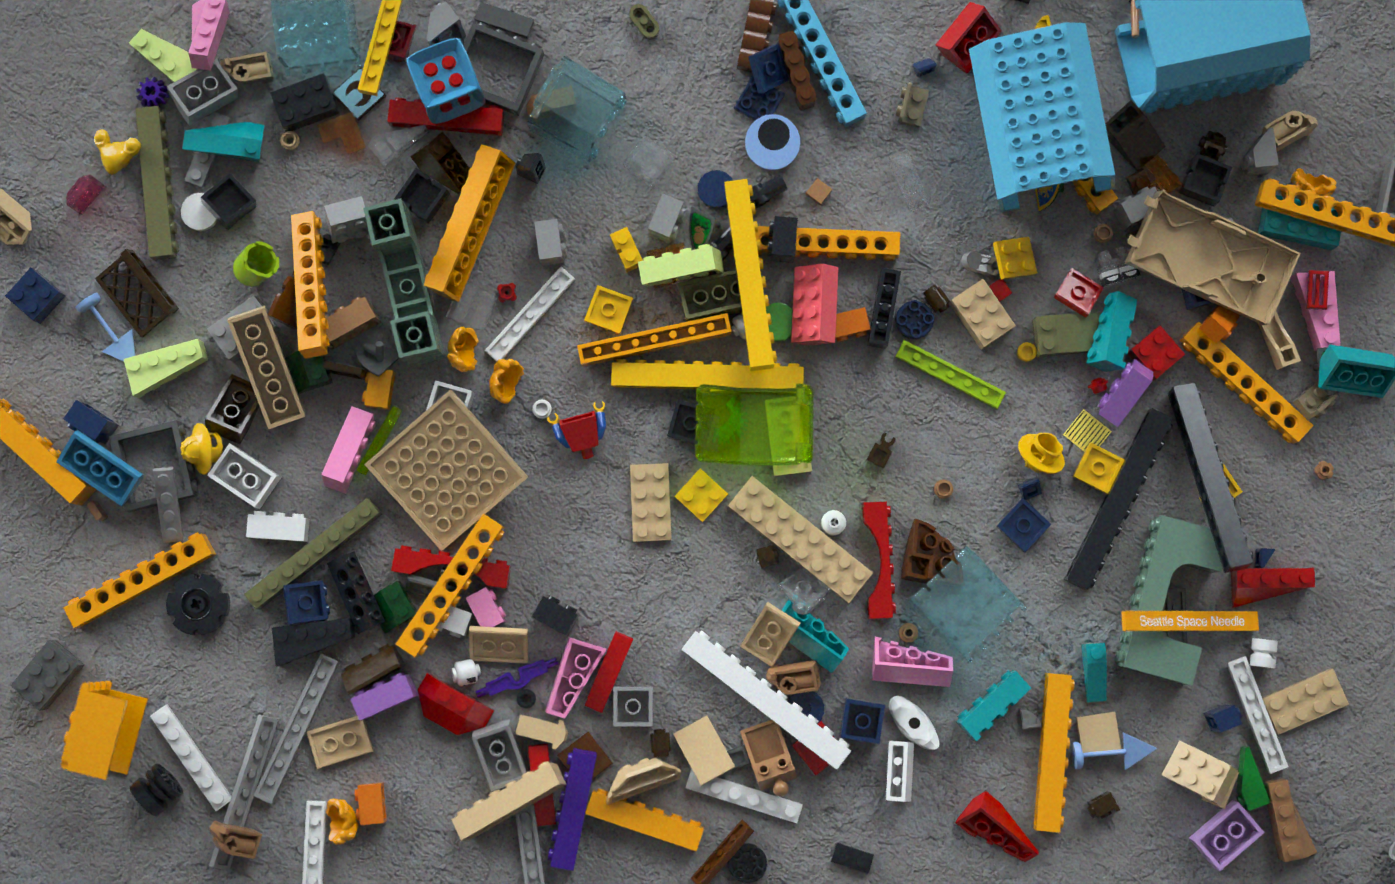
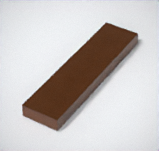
[691,819,754,884]

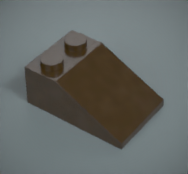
[205,374,259,445]

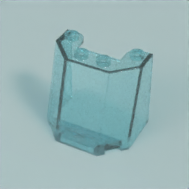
[527,56,627,163]

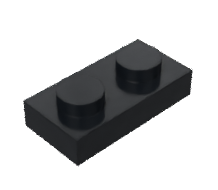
[831,842,874,874]

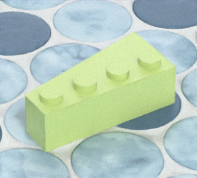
[129,29,197,83]
[638,244,724,286]
[124,339,208,398]

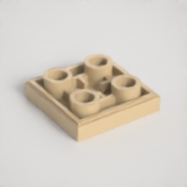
[1076,712,1121,753]

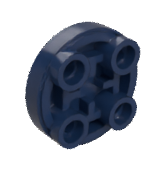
[895,300,934,339]

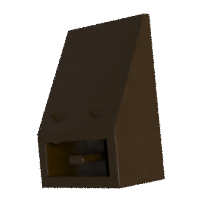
[1105,100,1166,171]
[410,132,470,194]

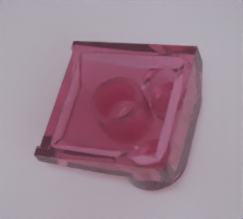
[66,174,105,215]

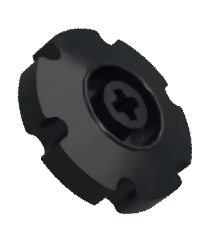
[166,574,230,635]

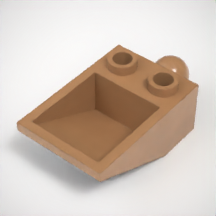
[740,720,797,797]

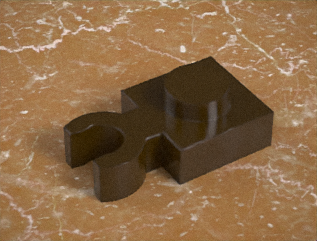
[866,433,896,469]

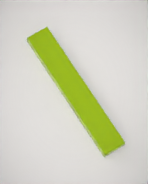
[895,340,1006,410]

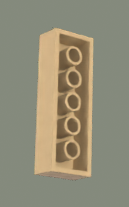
[227,306,305,429]

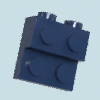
[283,580,330,624]

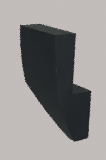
[321,234,340,265]

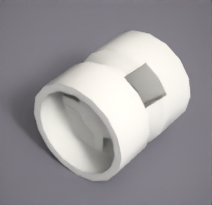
[1249,638,1278,669]

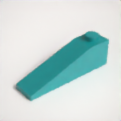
[182,122,265,162]

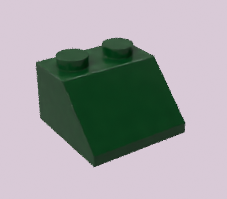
[285,350,333,394]
[374,581,417,634]

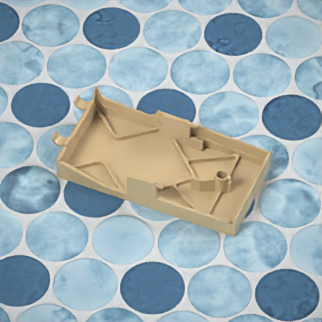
[1125,189,1301,325]

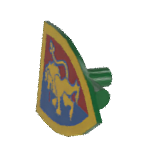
[1035,183,1064,211]

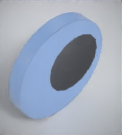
[745,114,800,170]

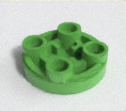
[766,303,793,341]

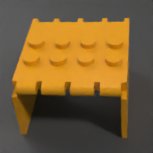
[61,681,148,780]

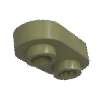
[629,4,659,39]

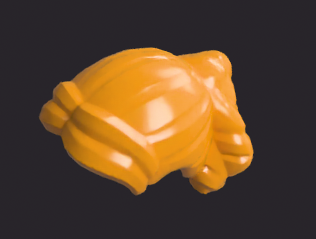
[1290,168,1337,199]
[447,326,479,372]
[489,359,524,404]
[326,799,359,845]

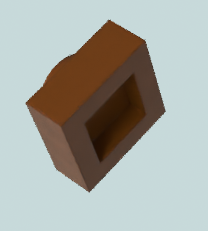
[1126,169,1152,195]

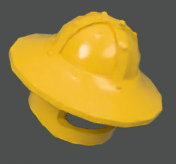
[180,423,223,475]
[1018,433,1065,474]

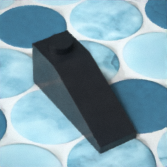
[515,153,546,185]

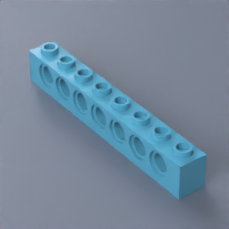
[777,0,867,127]

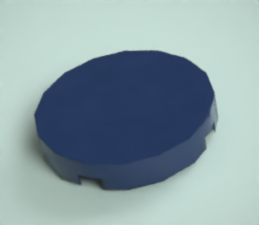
[698,170,733,208]
[787,691,824,724]

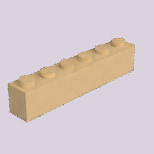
[452,762,567,841]

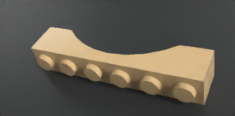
[1258,312,1301,370]

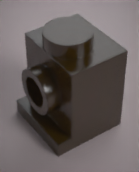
[756,545,779,569]
[1087,791,1120,818]

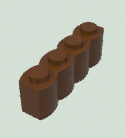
[737,0,777,73]
[778,31,816,111]

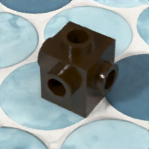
[1198,130,1228,161]

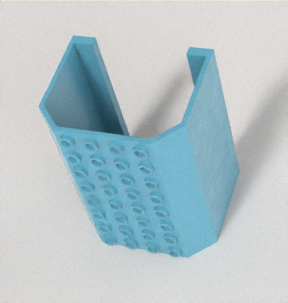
[1115,0,1311,113]
[969,22,1115,212]

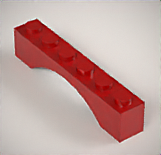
[862,501,896,619]
[391,545,511,589]

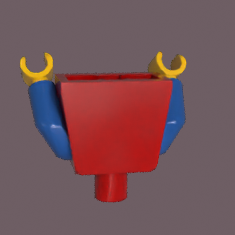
[547,401,606,459]

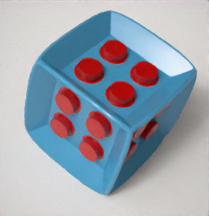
[406,38,486,124]

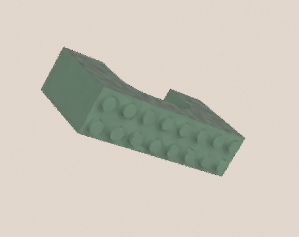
[363,199,446,368]
[1115,515,1222,686]

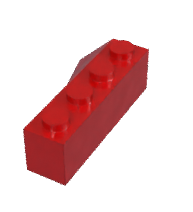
[1231,568,1315,608]

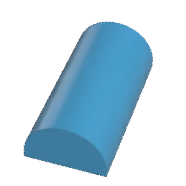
[57,430,144,506]

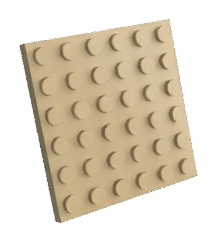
[364,389,528,551]

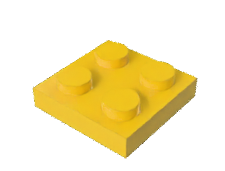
[993,237,1037,280]
[584,285,633,334]
[1072,442,1125,494]
[674,468,728,523]

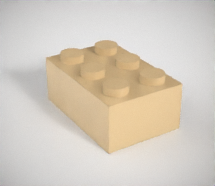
[949,279,1016,350]
[1162,740,1238,806]

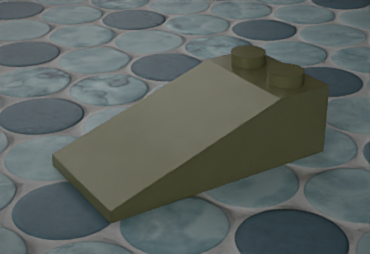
[1032,312,1102,358]

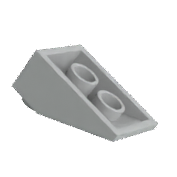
[472,719,527,791]

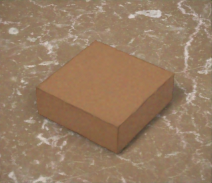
[806,178,832,205]
[87,501,108,521]

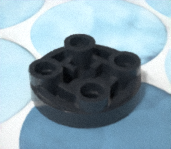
[728,843,767,883]

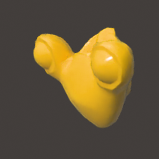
[94,129,141,175]

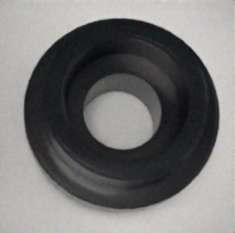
[517,689,536,708]

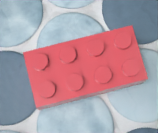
[791,264,838,346]

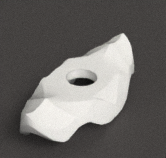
[889,696,940,750]

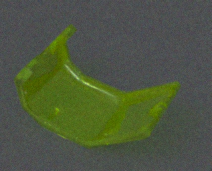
[695,384,814,466]

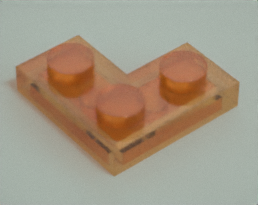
[317,112,367,155]
[1145,155,1182,194]

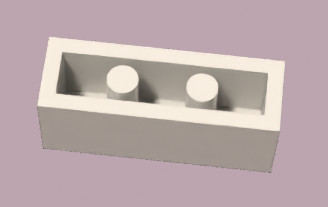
[246,511,309,542]
[886,741,914,802]

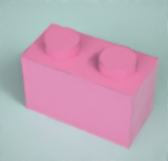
[466,587,506,627]

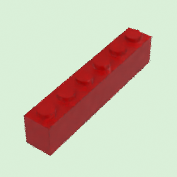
[387,98,505,136]

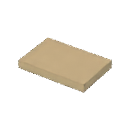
[740,602,800,667]
[469,626,528,663]
[306,716,374,769]
[673,716,735,786]

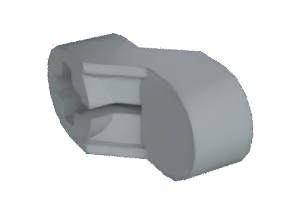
[961,251,999,276]

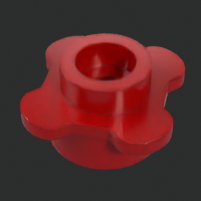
[497,283,517,303]
[1087,377,1108,394]

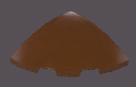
[268,271,297,330]
[901,519,963,586]

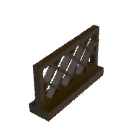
[95,249,179,337]

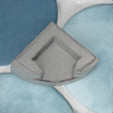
[1019,710,1042,729]

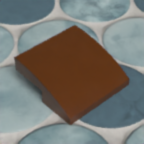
[557,731,613,779]

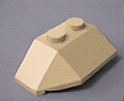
[0,188,32,245]
[606,758,682,805]

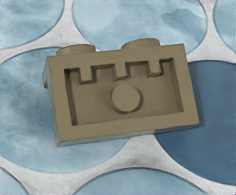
[896,82,929,128]
[1293,382,1338,421]

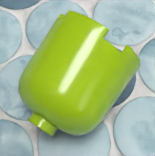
[233,241,279,287]

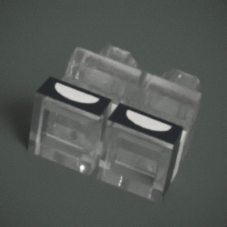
[1097,245,1141,287]

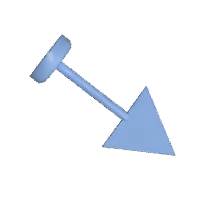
[75,293,135,361]
[1071,732,1157,770]

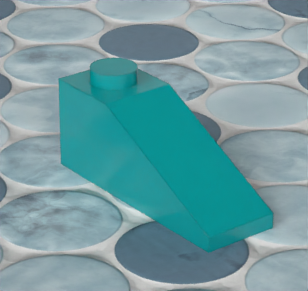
[1081,643,1107,702]

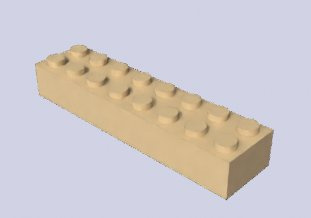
[728,476,873,604]

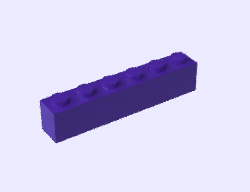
[547,748,597,871]

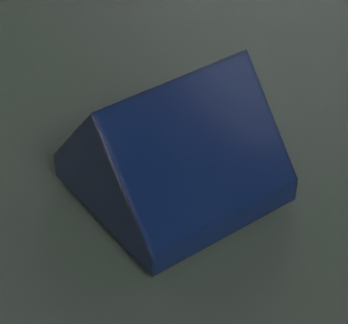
[1018,478,1042,500]

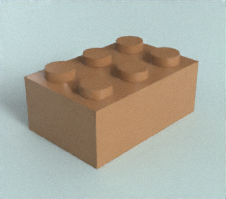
[325,297,382,350]

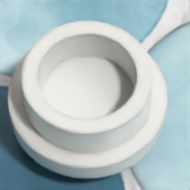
[532,399,552,419]

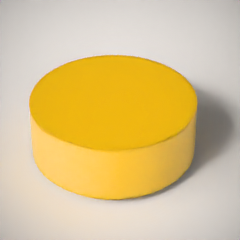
[1017,342,1037,362]

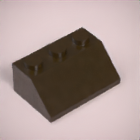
[341,644,406,695]

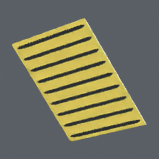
[1063,409,1112,452]

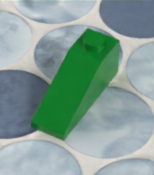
[1236,746,1271,811]

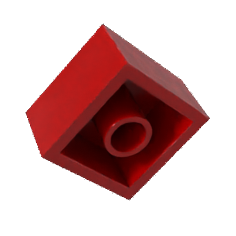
[1128,325,1185,381]

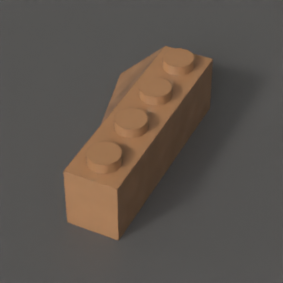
[1263,778,1317,862]

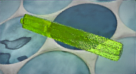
[357,406,402,475]

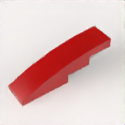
[584,631,633,713]
[528,743,556,826]

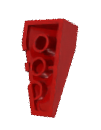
[955,791,1039,862]

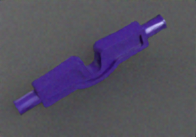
[475,657,559,698]

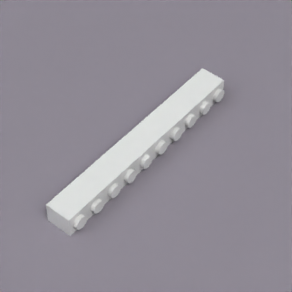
[681,630,851,770]

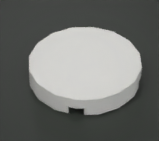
[181,193,217,231]

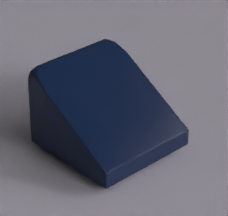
[913,58,936,77]
[1255,548,1275,568]

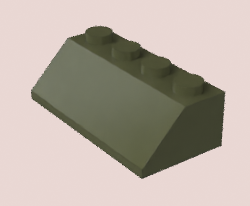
[678,270,742,322]

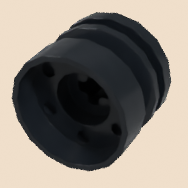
[130,763,183,817]

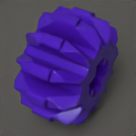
[136,77,169,107]

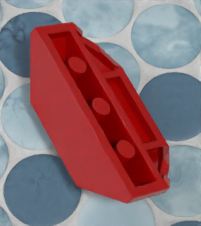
[418,673,495,735]

